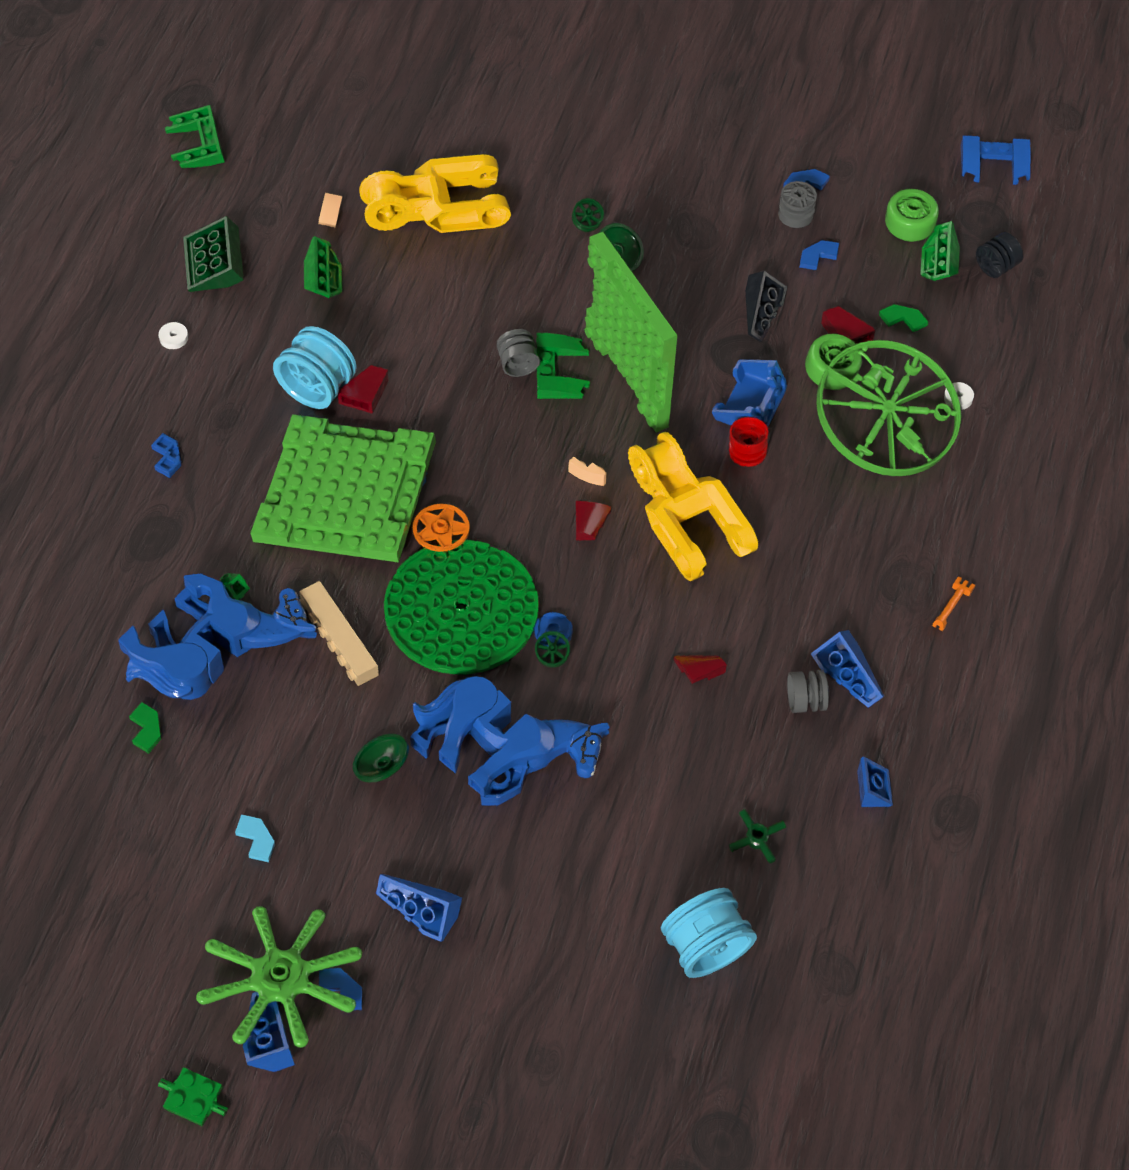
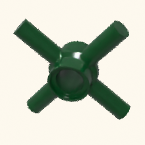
[729,809,786,864]

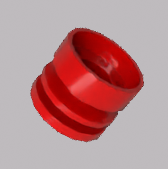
[729,417,769,467]

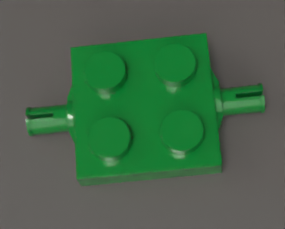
[158,1067,228,1127]

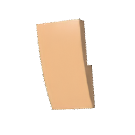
[318,193,342,228]
[568,457,606,486]

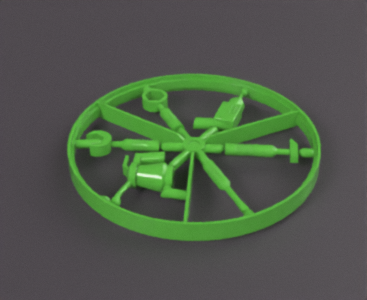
[817,340,961,476]

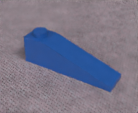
[811,630,884,708]

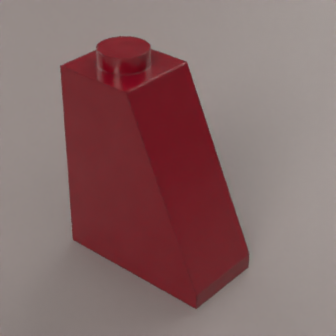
[821,306,875,344]
[338,365,389,414]

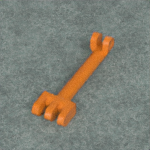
[932,576,976,631]

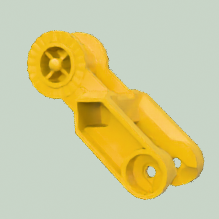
[359,155,511,233]
[628,432,758,581]

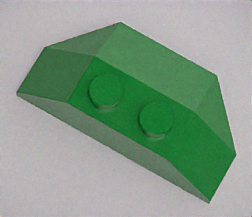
[921,221,960,281]
[304,236,342,298]

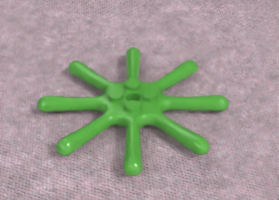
[196,906,362,1048]

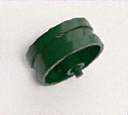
[572,198,604,232]
[535,631,570,668]

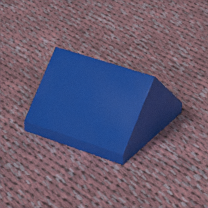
[857,757,893,807]

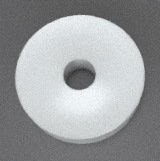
[159,322,188,349]
[944,382,974,410]

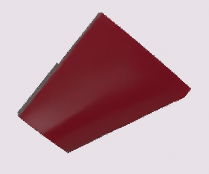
[575,501,611,540]
[673,655,727,684]

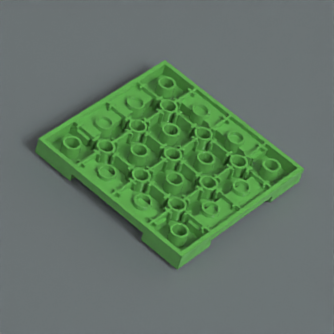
[584,232,677,433]
[251,414,436,562]

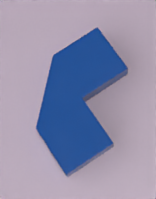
[783,169,830,190]
[799,240,839,270]
[151,433,181,478]
[319,968,362,1011]

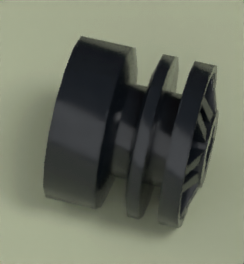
[976,232,1023,278]

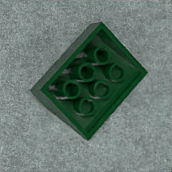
[183,216,244,292]

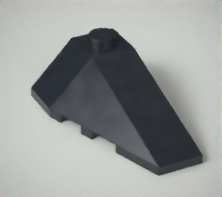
[745,271,787,342]

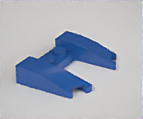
[961,136,1031,185]

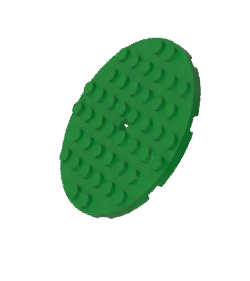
[384,540,538,674]

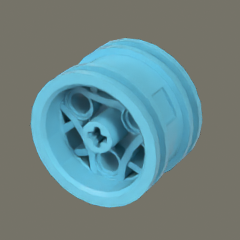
[273,326,357,409]
[661,888,757,978]

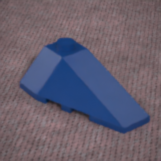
[376,874,462,942]
[243,992,295,1072]

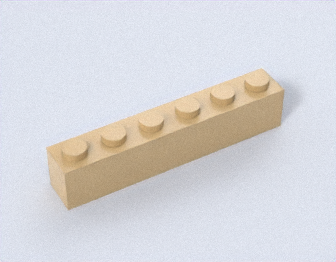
[299,581,379,686]

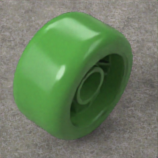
[885,189,939,242]
[805,334,862,390]

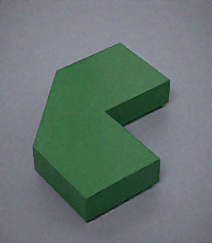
[879,304,928,332]
[129,702,161,754]

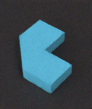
[235,815,275,862]

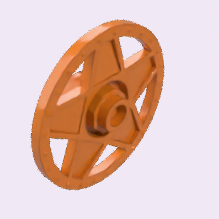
[413,504,469,552]

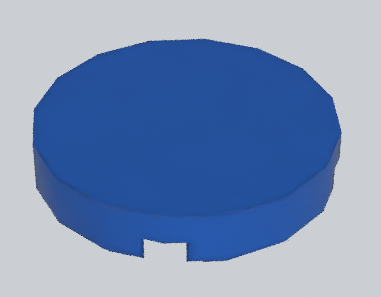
[534,612,573,646]

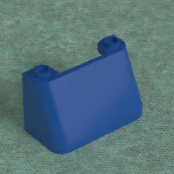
[712,360,787,428]

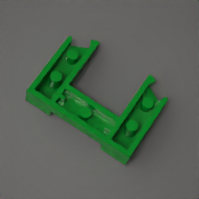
[165,105,225,168]
[536,333,590,399]

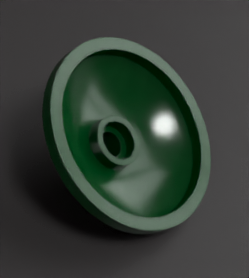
[599,223,644,272]
[353,734,409,782]

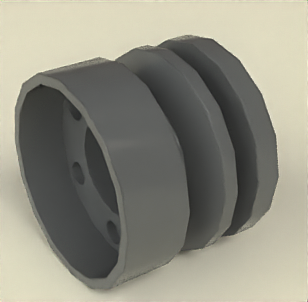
[778,181,817,228]
[496,329,540,377]
[787,670,829,713]

